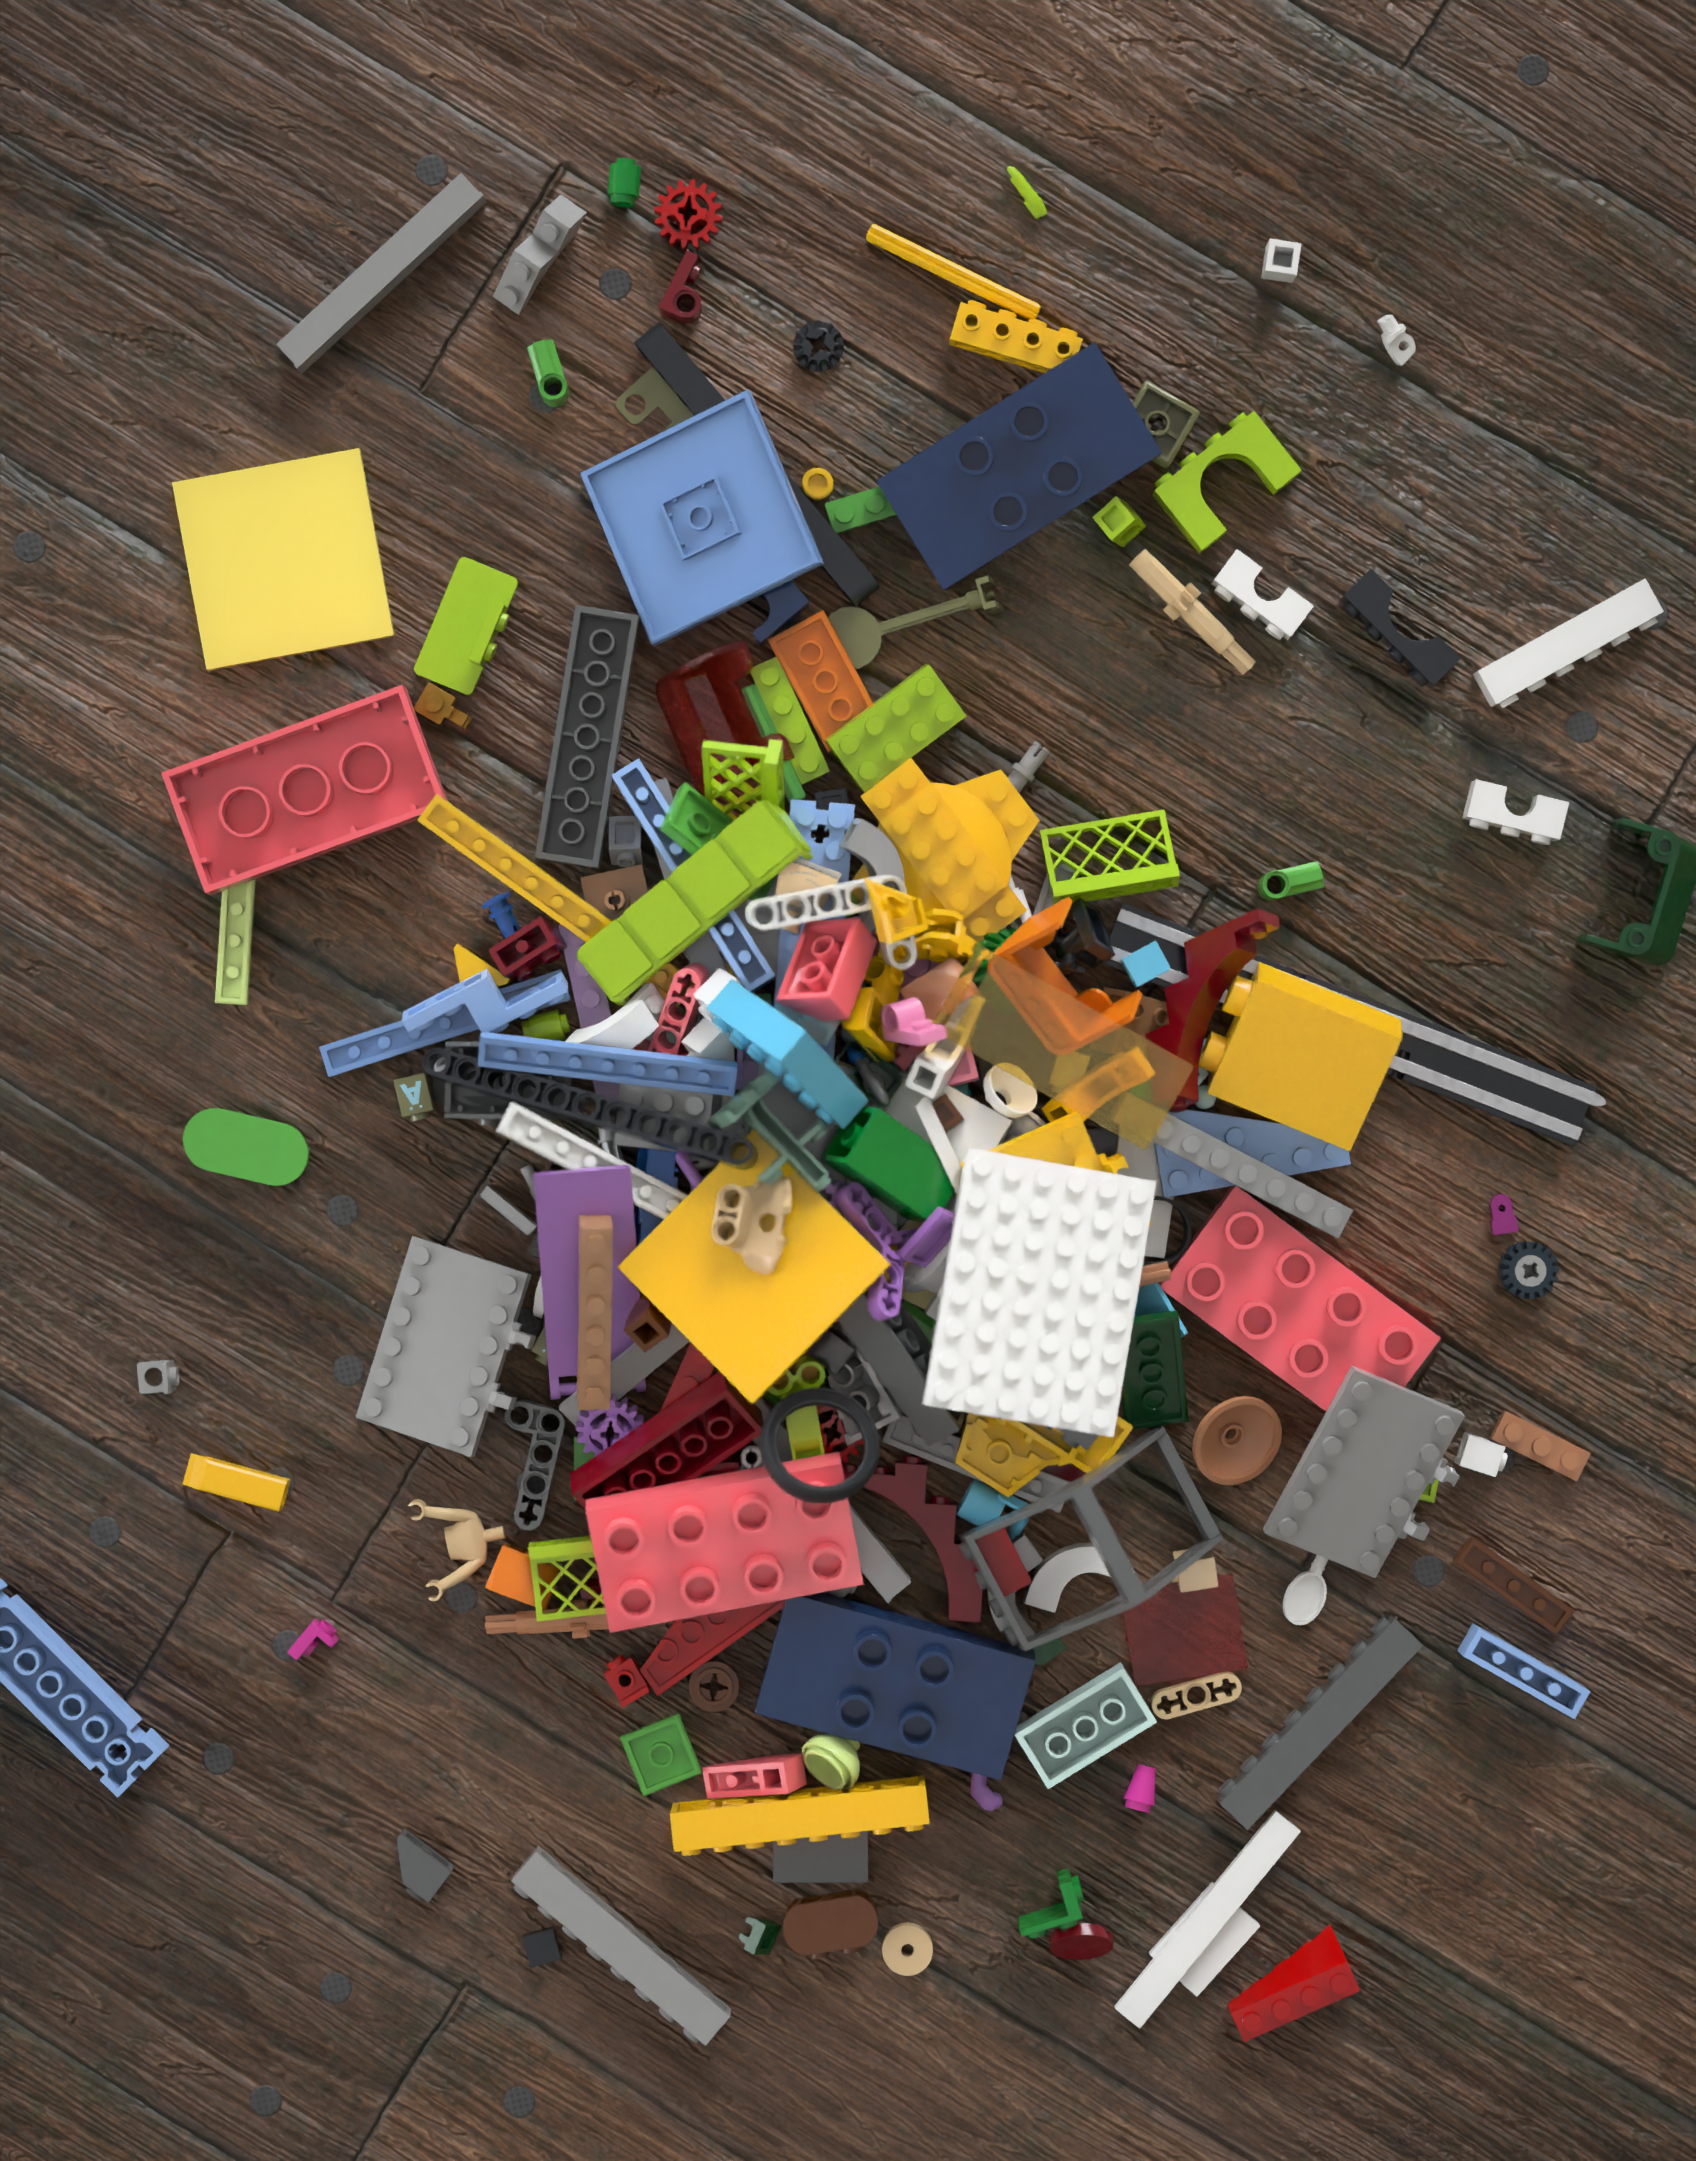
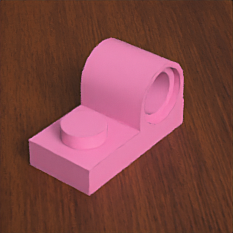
[881,997,947,1046]

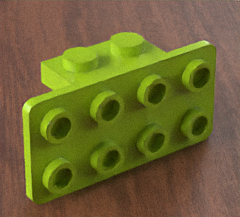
[414,557,518,695]

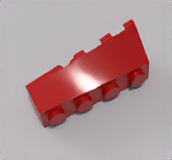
[1227,1924,1360,2042]

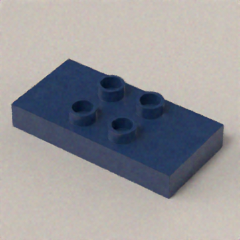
[876,342,1162,590]
[755,1592,1036,1780]

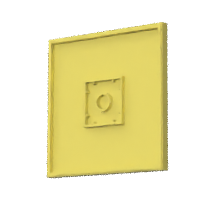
[172,448,395,671]

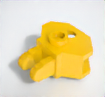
[914,909,980,963]

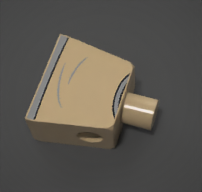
[775,858,841,934]

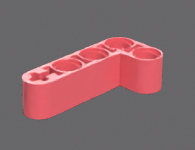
[632,962,710,1055]

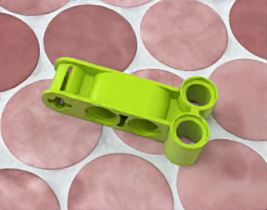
[768,1355,825,1460]

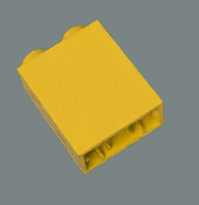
[1199,962,1402,1151]

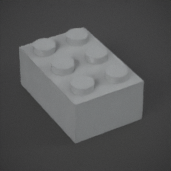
[614,1083,721,1152]

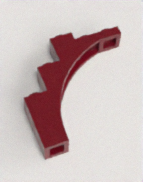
[842,1455,983,1622]

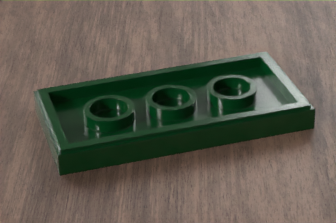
[1121,1310,1189,1430]

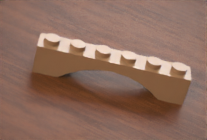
[577,1215,613,1410]

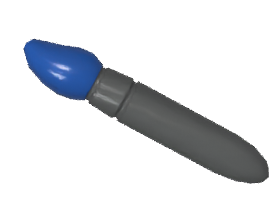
[846,1045,889,1106]

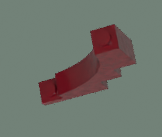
[1145,909,1280,1113]

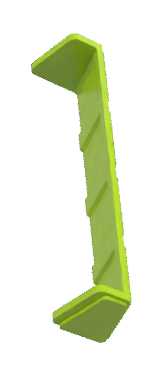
[577,799,814,1006]

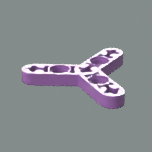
[836,1182,919,1321]

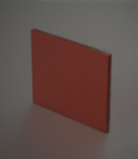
[1123,1573,1248,1686]

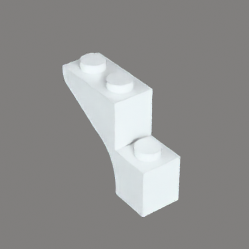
[681,968,743,1062]

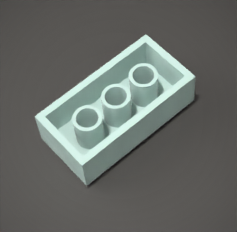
[1014,1662,1157,1789]

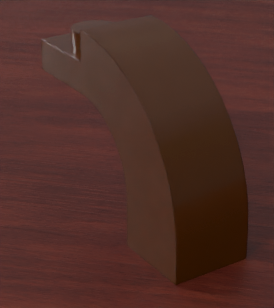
[624,1294,672,1352]

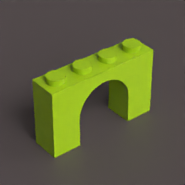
[1152,411,1302,554]

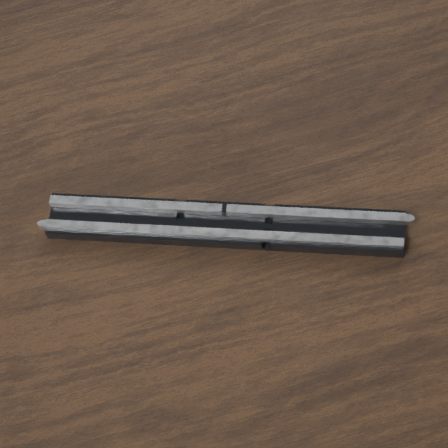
[1099,903,1606,1146]

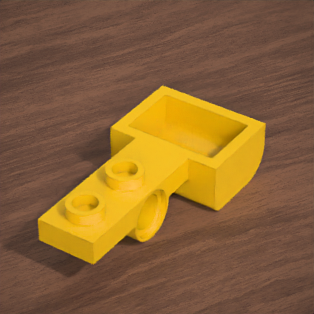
[841,945,906,1062]

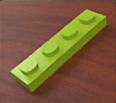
[749,657,830,785]

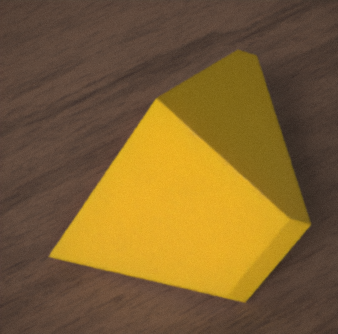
[864,878,928,944]

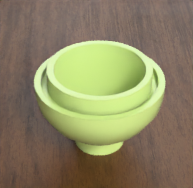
[802,1734,860,1790]

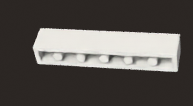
[1473,578,1664,708]

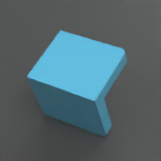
[1120,941,1170,988]

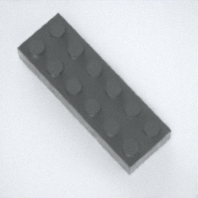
[838,1281,966,1446]

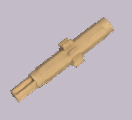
[1129,549,1256,675]

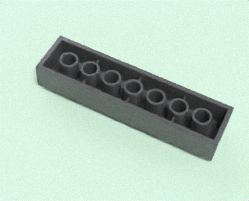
[535,605,641,870]

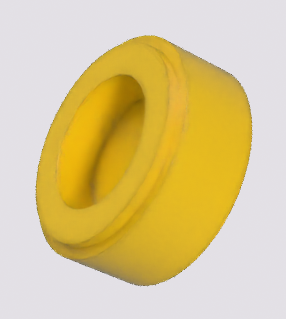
[802,468,833,501]

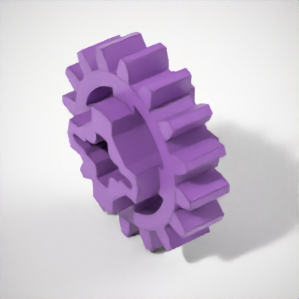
[576,1394,644,1457]

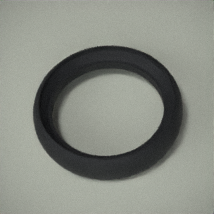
[760,1388,880,1504]

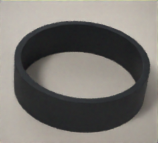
[1143,1196,1191,1265]

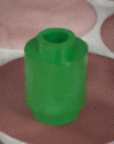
[607,158,641,207]

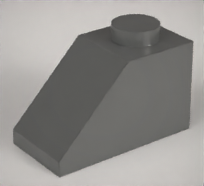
[397,1828,455,1903]

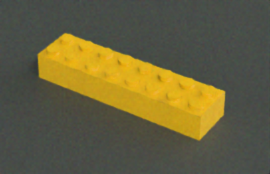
[670,1775,930,1856]

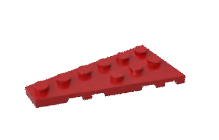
[640,1600,785,1696]

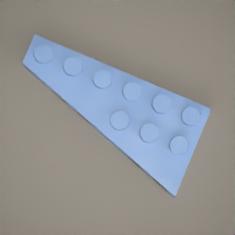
[1151,1104,1351,1198]

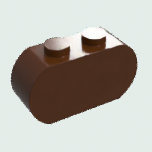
[783,1889,878,1959]

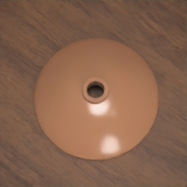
[1192,1396,1282,1485]

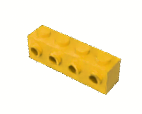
[949,300,1083,373]

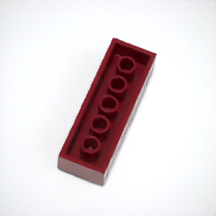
[570,1372,764,1509]

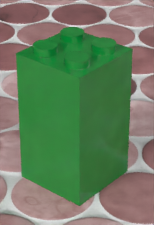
[820,1106,955,1222]

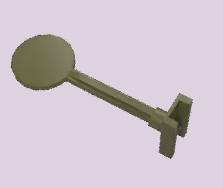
[828,575,1004,669]

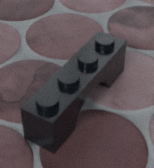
[1340,569,1461,689]

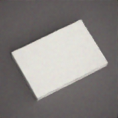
[1149,1882,1260,1996]

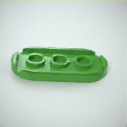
[183,1108,310,1186]

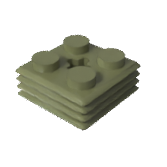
[1132,381,1200,469]

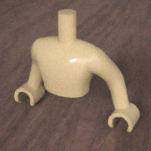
[408,1499,506,1601]

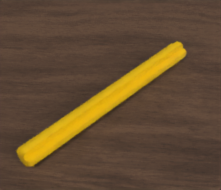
[866,224,1041,320]

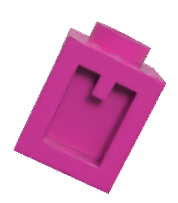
[287,1618,339,1661]

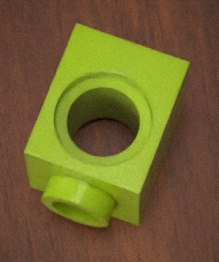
[1092,496,1146,547]

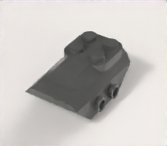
[433,1036,575,1125]

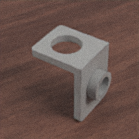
[137,1359,180,1394]

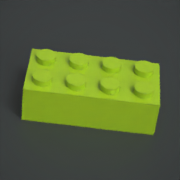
[824,664,966,793]

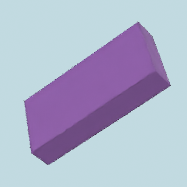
[899,1206,955,1268]

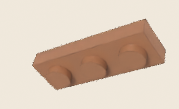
[1490,1410,1591,1481]

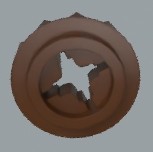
[689,1660,739,1712]

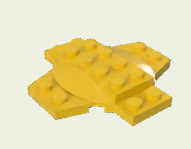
[852,758,1040,942]
[955,1413,1133,1497]

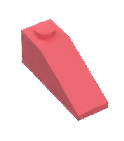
[702,1753,807,1799]

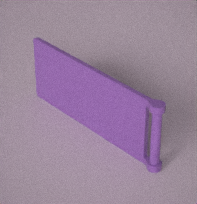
[533,1165,646,1400]

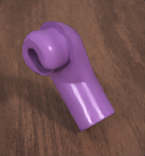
[970,1772,1003,1811]

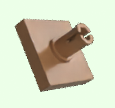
[580,864,649,921]

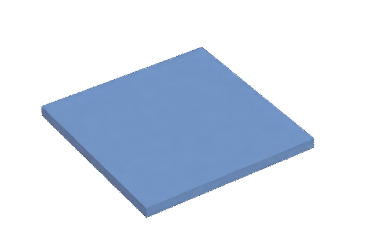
[580,389,824,646]

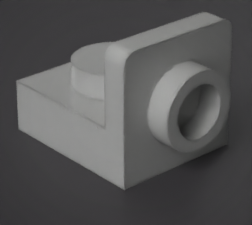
[609,816,643,867]

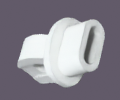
[1377,315,1416,366]

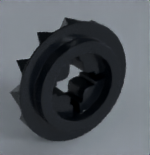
[793,320,844,372]

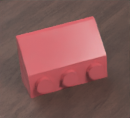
[776,918,877,1021]

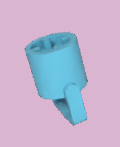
[956,1479,1029,1541]

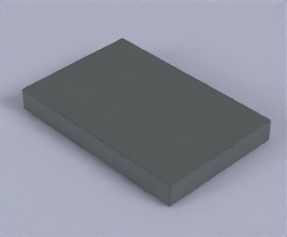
[773,1831,868,1883]

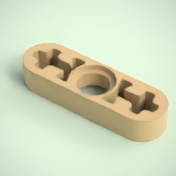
[1151,1671,1242,1719]

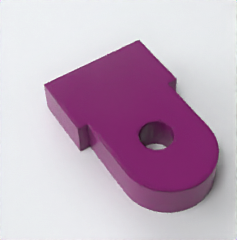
[1490,1194,1519,1235]

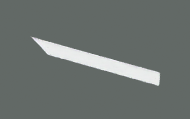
[915,1096,962,1196]

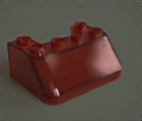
[655,640,795,796]

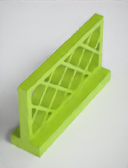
[702,740,785,820]
[1039,809,1180,905]
[528,1535,606,1622]

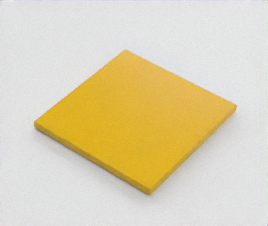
[618,1129,891,1404]

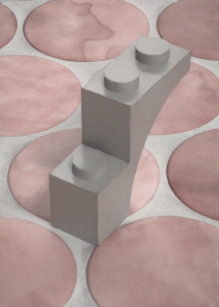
[493,194,587,315]

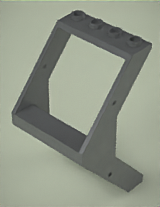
[959,1426,1223,1651]

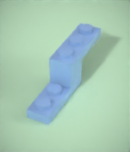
[402,969,568,1033]

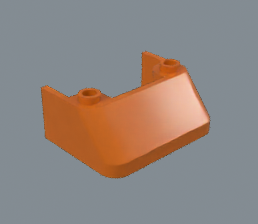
[988,897,1143,1055]

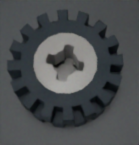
[1498,1241,1559,1300]

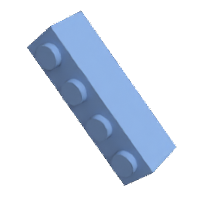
[1457,1623,1590,1719]

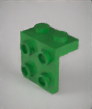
[1018,1868,1085,1938]

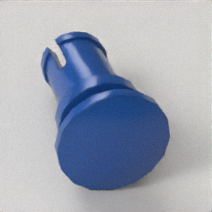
[481,892,521,939]

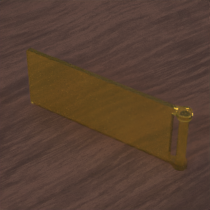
[931,942,1193,1150]

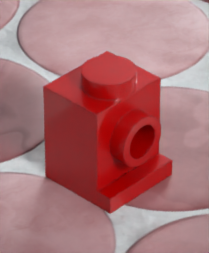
[604,1654,651,1708]

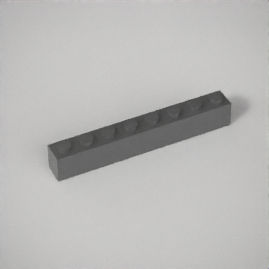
[1217,1615,1423,1830]

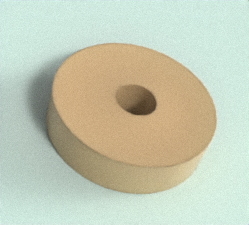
[882,1922,933,1976]

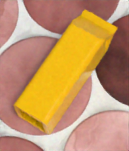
[183,1453,291,1512]

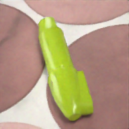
[1007,166,1047,220]

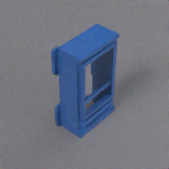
[634,1147,678,1247]

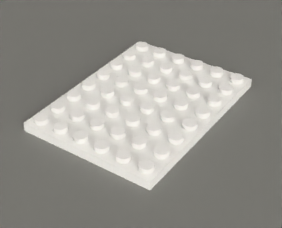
[922,1148,1157,1437]

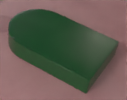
[1032,1638,1066,1666]

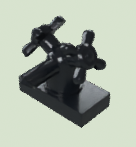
[1043,898,1115,978]

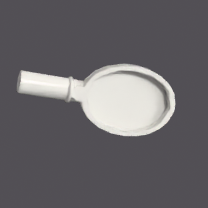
[1283,1555,1329,1625]

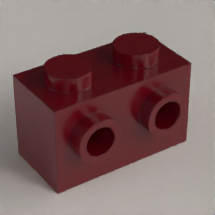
[488,916,568,981]

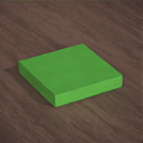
[620,1713,703,1796]

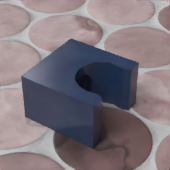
[753,580,810,647]

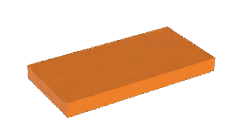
[768,610,873,752]

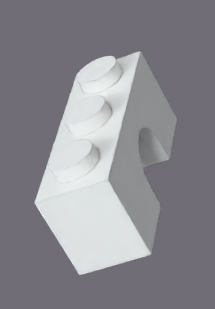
[1211,549,1313,640]
[1462,779,1569,845]

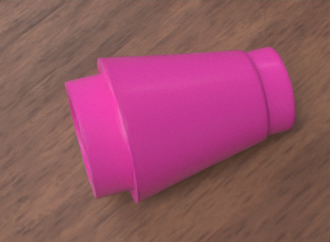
[1124,1764,1156,1813]

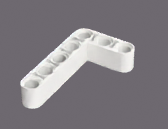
[745,875,917,969]

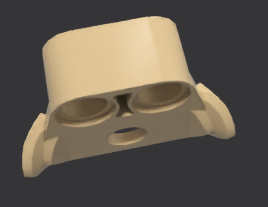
[711,1176,792,1275]

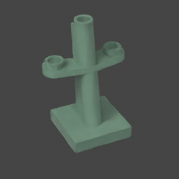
[707,1071,831,1193]

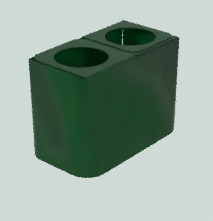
[834,1041,903,1107]

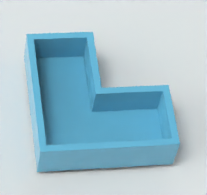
[706,979,869,1129]

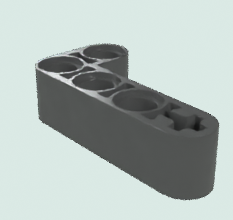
[505,1399,567,1531]

